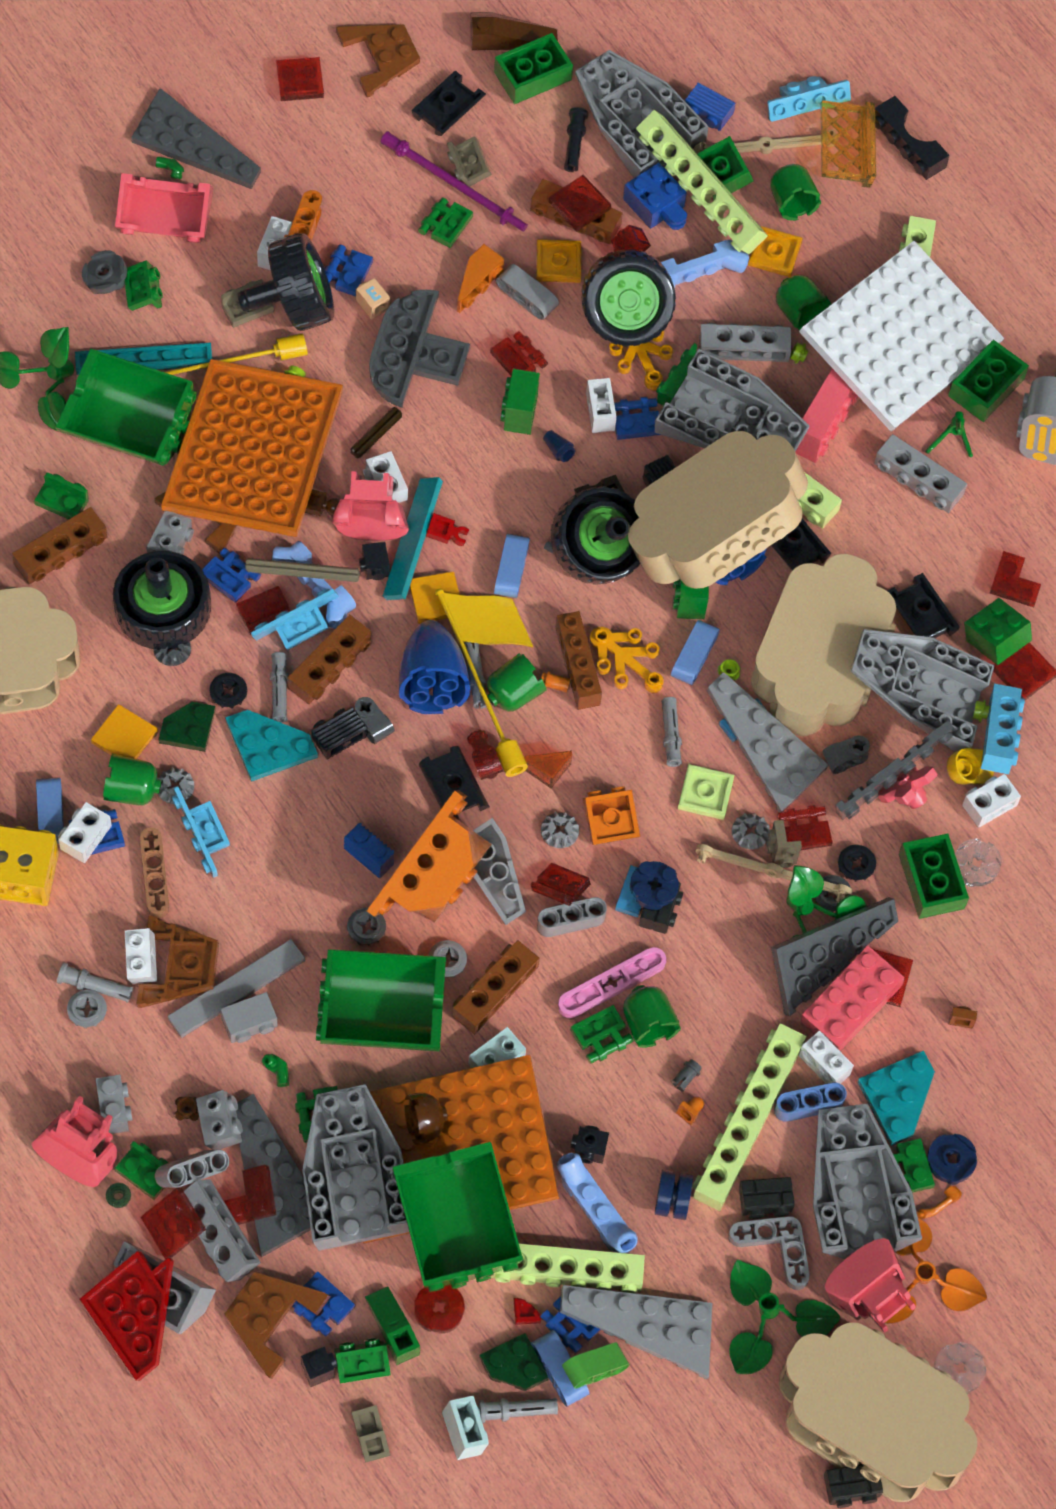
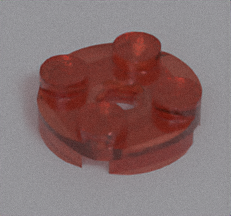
[414,1285,465,1334]

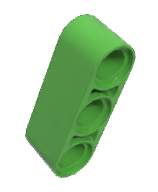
[562,1342,630,1389]

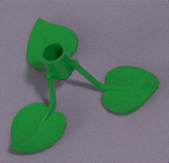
[0,327,74,431]
[786,865,867,939]
[729,1260,840,1374]

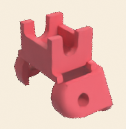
[332,471,409,541]
[32,1096,117,1187]
[825,1238,916,1333]

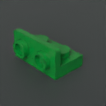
[125,260,163,311]
[34,472,89,519]
[115,1141,173,1200]
[334,1338,391,1384]

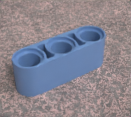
[494,534,530,598]
[671,620,720,685]
[36,778,64,844]
[774,1083,847,1122]
[531,1330,590,1407]

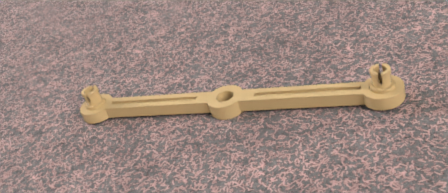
[694,129,838,154]
[695,844,853,903]

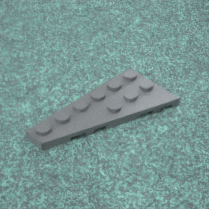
[707,672,828,815]
[560,1285,712,1380]

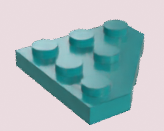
[225,710,318,782]
[857,1051,935,1146]

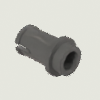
[671,1059,702,1092]

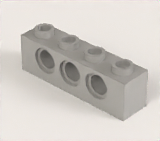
[699,323,791,362]
[874,434,967,513]
[176,1179,261,1282]

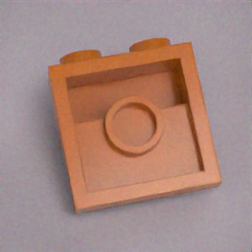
[583,786,640,845]

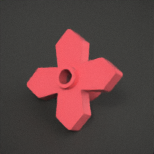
[878,766,938,809]

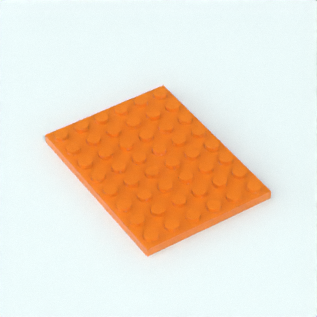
[161,359,343,537]
[363,1055,560,1244]

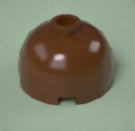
[404,1093,448,1144]

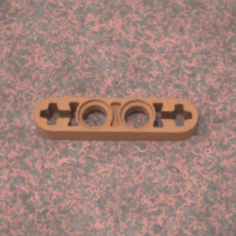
[140,828,169,919]

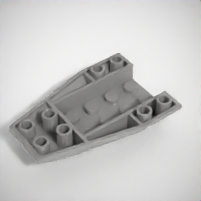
[813,1104,922,1259]

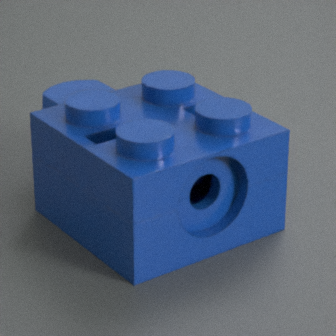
[623,163,687,230]

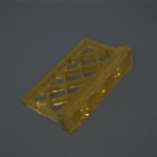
[820,100,876,188]

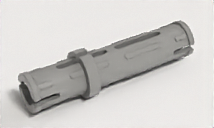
[464,642,487,709]
[270,652,289,723]
[661,697,682,767]

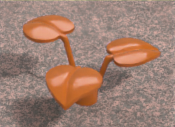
[885,1218,987,1324]

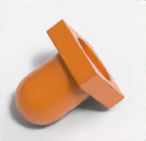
[676,1096,704,1126]

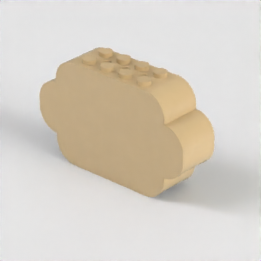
[628,431,808,588]
[751,554,896,736]
[0,587,80,714]
[779,1323,977,1502]

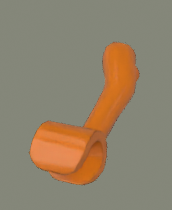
[917,1186,962,1219]

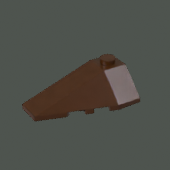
[470,12,558,50]

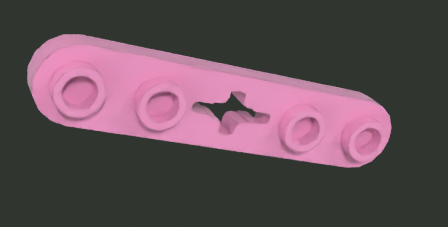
[558,947,666,1018]

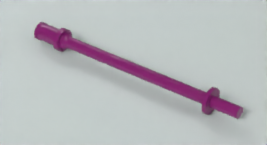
[380,131,528,232]

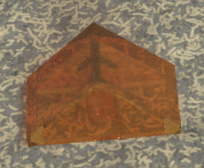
[524,750,572,789]

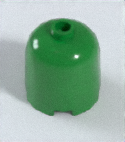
[770,164,821,221]
[776,275,832,331]
[487,653,547,712]
[103,753,162,806]
[623,985,681,1048]

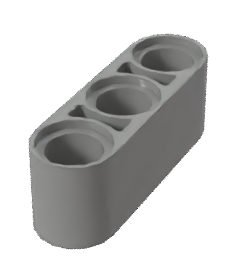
[496,264,559,320]
[537,897,607,937]
[155,1150,229,1188]

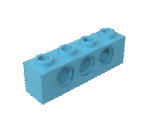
[981,683,1025,774]

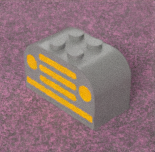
[1016,376,1056,465]

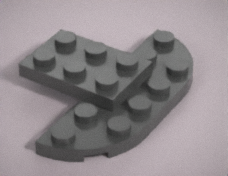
[369,290,470,408]

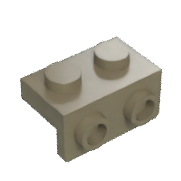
[447,136,492,187]
[221,279,274,328]
[766,820,802,868]

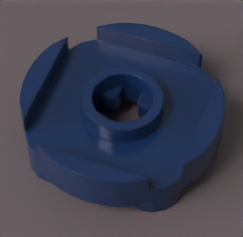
[630,861,679,910]
[927,1134,977,1185]

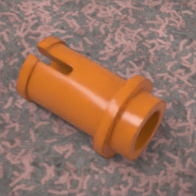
[541,671,570,693]

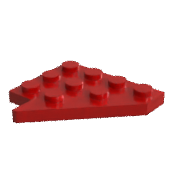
[80,1251,174,1381]

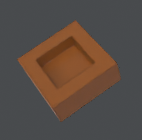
[949,1006,978,1029]

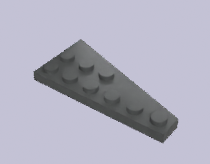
[131,88,261,189]
[835,721,954,820]
[771,897,898,1016]
[236,1094,311,1257]

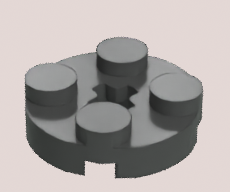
[82,250,127,294]

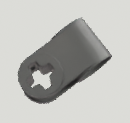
[355,697,395,744]
[822,735,870,774]

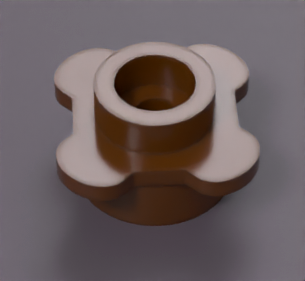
[175,1097,199,1121]

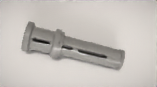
[57,962,133,1003]
[479,1398,558,1423]

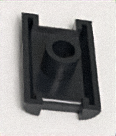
[412,71,486,136]
[771,519,831,571]
[887,573,960,638]
[419,746,490,820]

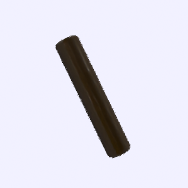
[350,407,402,459]

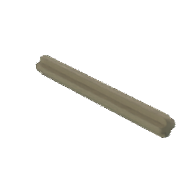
[245,558,360,582]

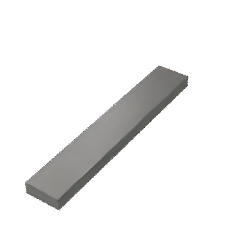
[168,939,305,1038]

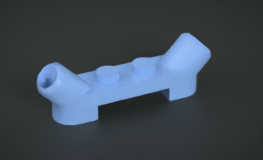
[661,240,749,288]
[272,541,356,629]
[557,1152,638,1253]

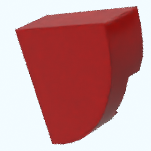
[513,1298,541,1325]

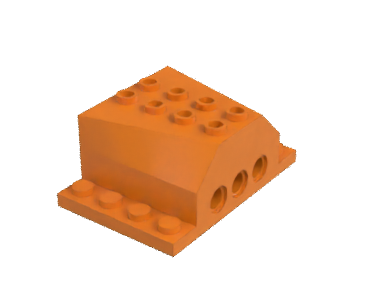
[367,790,492,923]

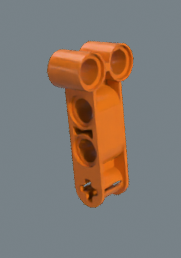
[284,190,322,241]

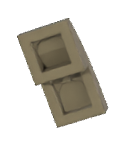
[351,1405,391,1463]

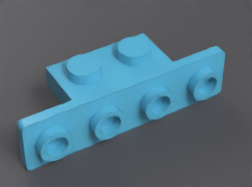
[767,76,851,122]
[251,589,339,650]
[171,786,230,878]

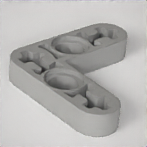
[729,1217,810,1290]

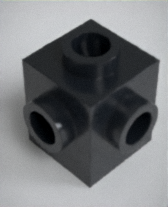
[570,1125,609,1164]

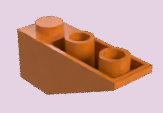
[457,244,504,313]

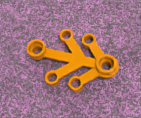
[609,331,673,390]
[590,627,664,693]

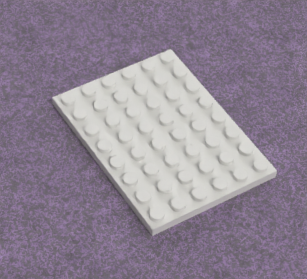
[799,241,1004,432]

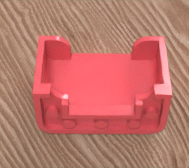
[115,173,213,243]

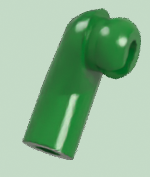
[156,157,184,179]
[262,1054,289,1087]

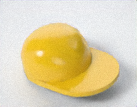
[947,748,994,785]

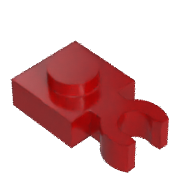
[426,513,469,546]

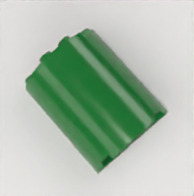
[55,349,197,465]
[316,949,446,1052]
[392,1142,523,1292]

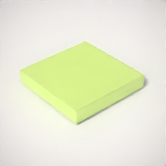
[678,764,735,820]

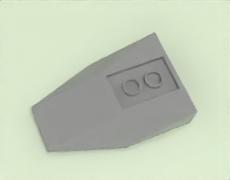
[575,50,709,178]
[655,349,810,451]
[851,629,994,752]
[302,1084,409,1251]

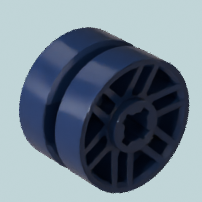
[655,1170,693,1220]

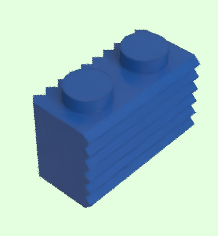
[685,82,736,131]
[344,823,394,878]

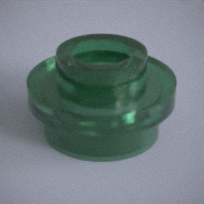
[106,1183,131,1208]

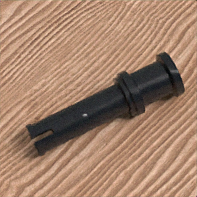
[564,107,588,172]

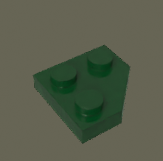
[158,702,216,752]
[479,1333,549,1391]

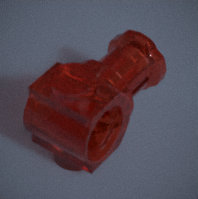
[467,730,503,780]

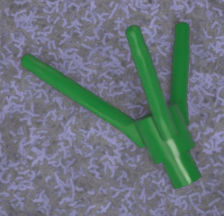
[925,411,973,458]

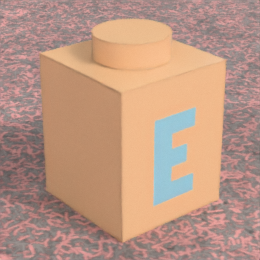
[356,278,390,320]

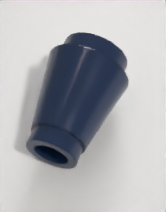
[543,430,575,462]

